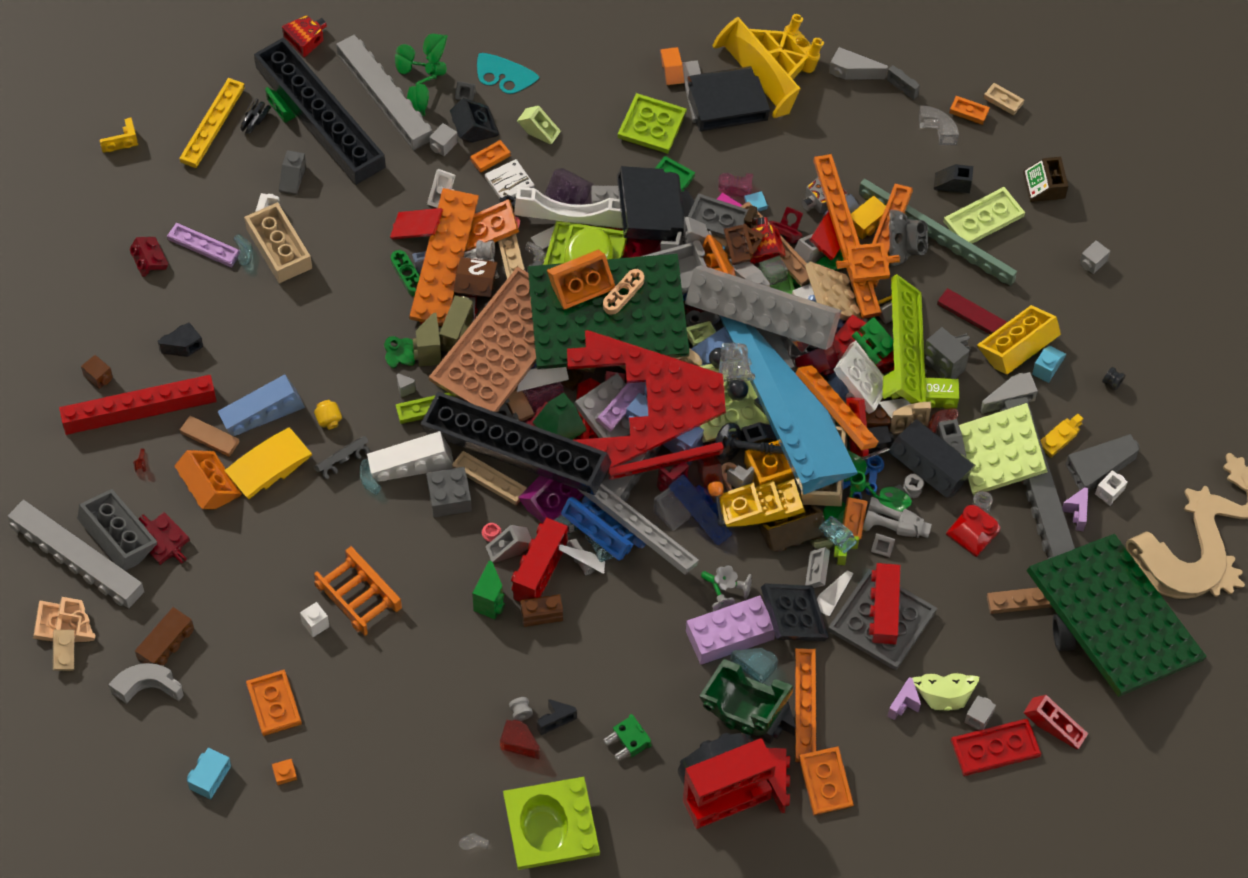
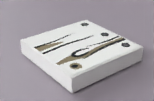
[485,159,534,198]

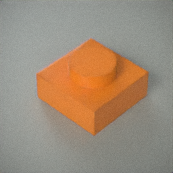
[272,759,297,785]

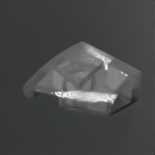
[719,343,755,382]

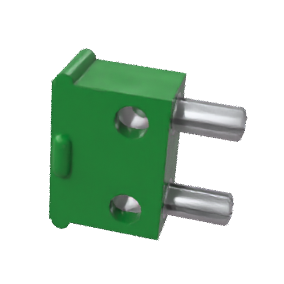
[603,714,652,761]

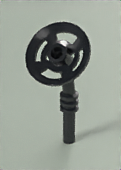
[715,422,784,461]

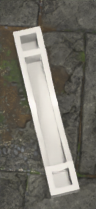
[514,186,623,229]

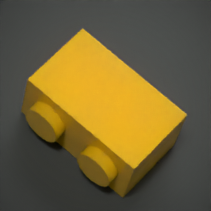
[851,196,886,239]

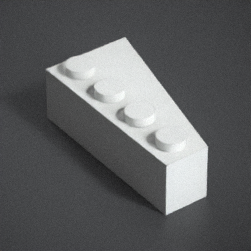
[367,431,454,482]

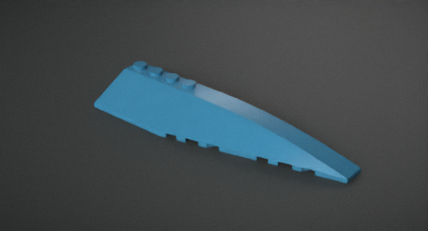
[719,315,858,495]

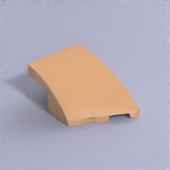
[33,597,95,642]

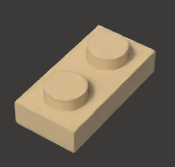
[984,83,1024,115]
[53,630,74,671]

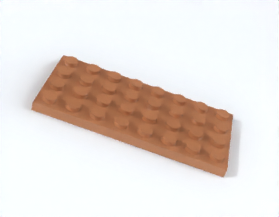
[429,266,536,412]

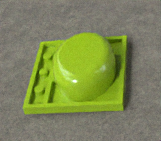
[543,220,627,265]
[503,777,600,870]

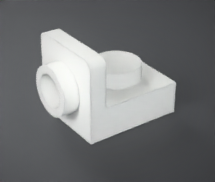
[256,193,280,212]

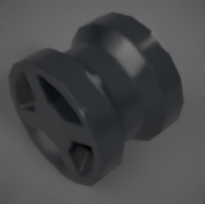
[1102,367,1126,390]

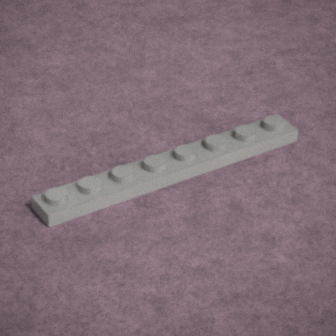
[577,483,699,574]

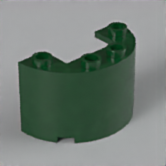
[699,659,793,736]

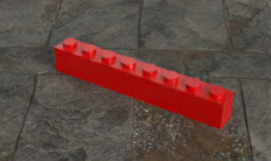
[59,374,217,435]

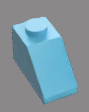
[1032,346,1066,383]

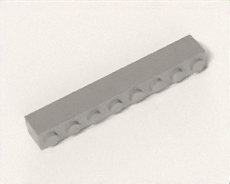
[336,35,432,151]
[8,499,144,609]

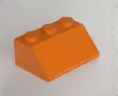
[702,235,736,276]
[547,249,615,310]
[175,450,242,509]

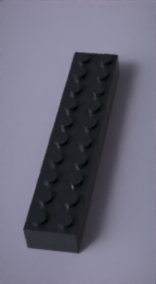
[254,37,386,185]
[421,391,612,495]

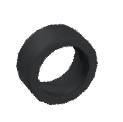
[1052,614,1076,652]

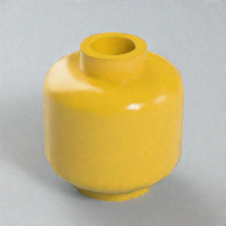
[314,400,342,430]

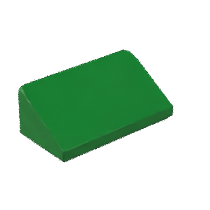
[265,87,296,123]

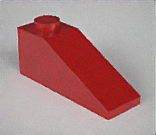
[1023,695,1088,750]

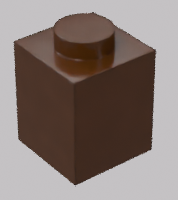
[81,355,113,389]

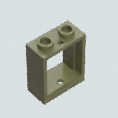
[439,296,474,353]

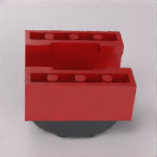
[677,733,776,829]

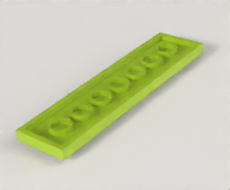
[891,274,926,404]

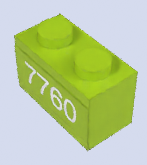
[925,378,959,409]

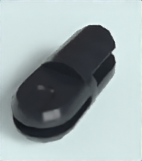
[240,98,271,134]

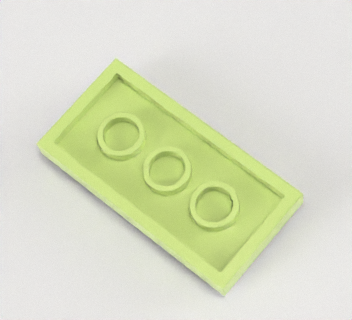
[943,187,1025,243]

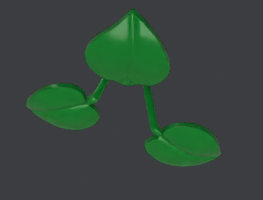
[395,34,448,116]
[823,449,912,530]

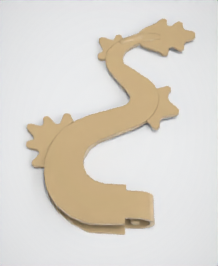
[1126,453,1248,599]

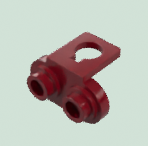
[768,207,803,244]

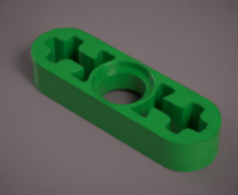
[391,250,420,297]

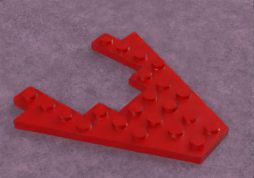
[567,330,726,468]

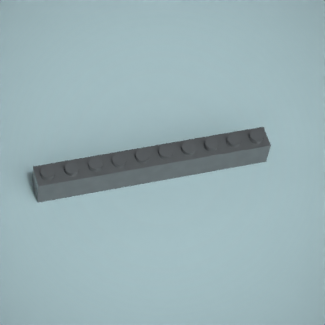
[1000,397,1075,559]

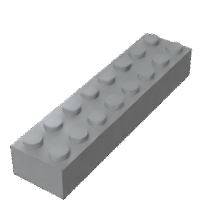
[685,265,842,350]

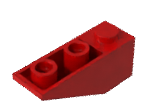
[766,748,790,813]

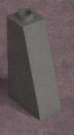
[1066,434,1140,493]

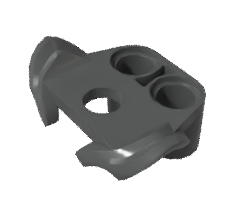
[889,209,928,267]

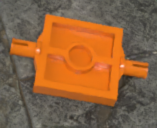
[836,243,900,282]

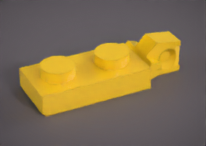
[1040,414,1084,458]

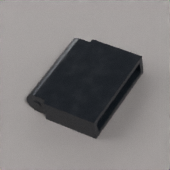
[687,66,770,132]
[617,166,685,241]

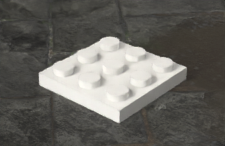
[834,341,884,414]

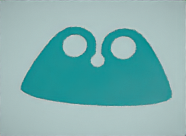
[477,53,539,94]

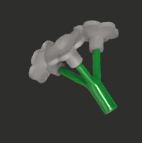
[701,565,752,612]

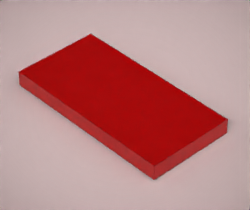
[951,718,1041,776]

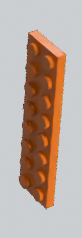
[409,188,479,326]

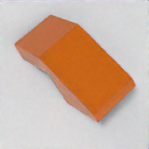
[660,47,685,85]

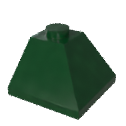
[533,393,586,440]

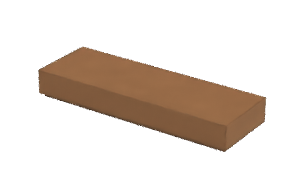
[180,416,240,457]

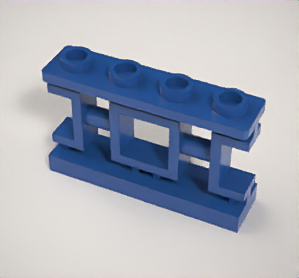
[561,496,646,560]

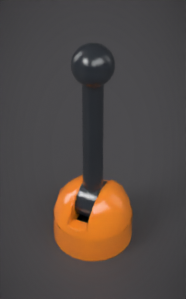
[708,482,725,527]

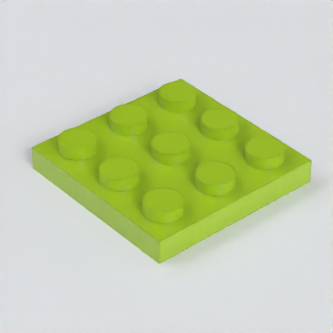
[618,93,687,154]

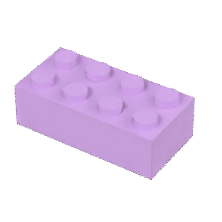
[686,596,775,665]

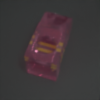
[718,173,753,197]

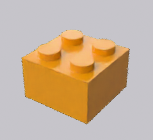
[744,440,795,487]

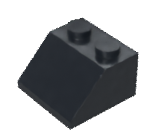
[450,98,499,143]

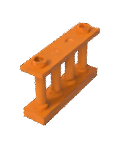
[314,546,402,636]

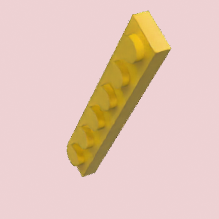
[179,78,245,168]

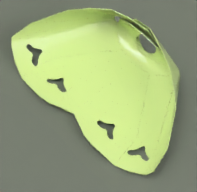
[912,673,979,711]

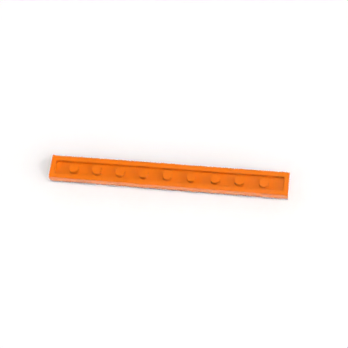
[813,154,881,319]

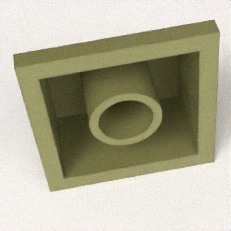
[413,313,441,367]

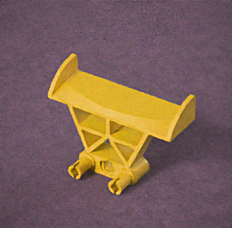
[712,14,824,118]

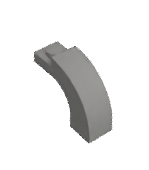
[109,663,184,704]

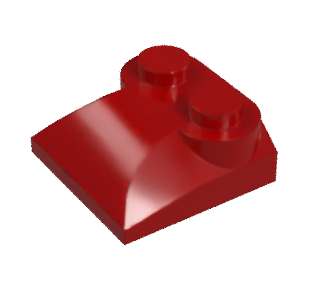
[946,505,1001,557]

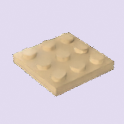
[805,262,861,321]

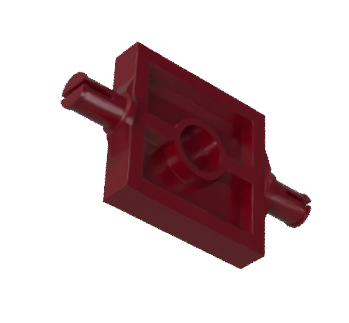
[138,512,190,565]

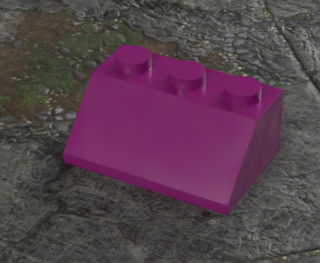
[518,476,584,523]

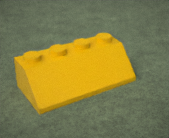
[977,305,1061,374]

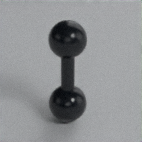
[709,347,748,401]

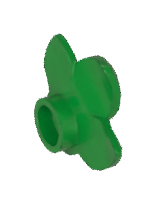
[384,336,415,368]

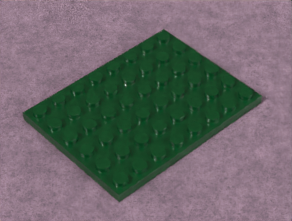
[528,253,689,370]
[1026,533,1207,697]

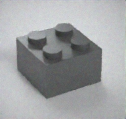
[924,327,970,379]
[426,467,472,517]

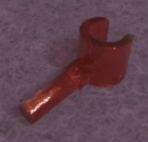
[133,448,146,472]

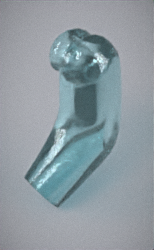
[233,234,253,265]
[360,459,381,494]

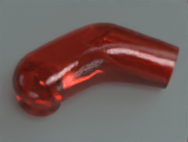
[927,408,959,433]

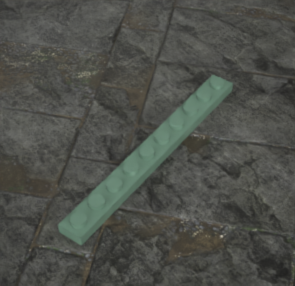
[859,178,1017,286]

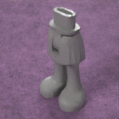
[863,497,932,538]

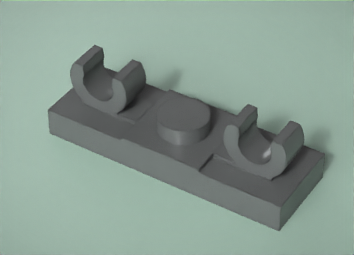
[313,436,370,479]

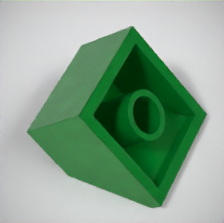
[472,561,505,619]

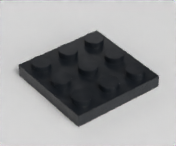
[761,583,829,641]

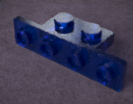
[669,475,732,545]

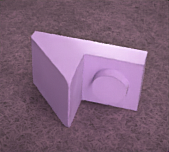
[1062,488,1088,531]
[888,677,921,720]

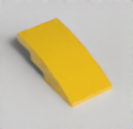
[224,427,313,499]
[719,479,805,527]

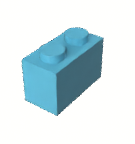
[187,748,231,799]

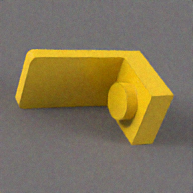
[99,117,138,153]

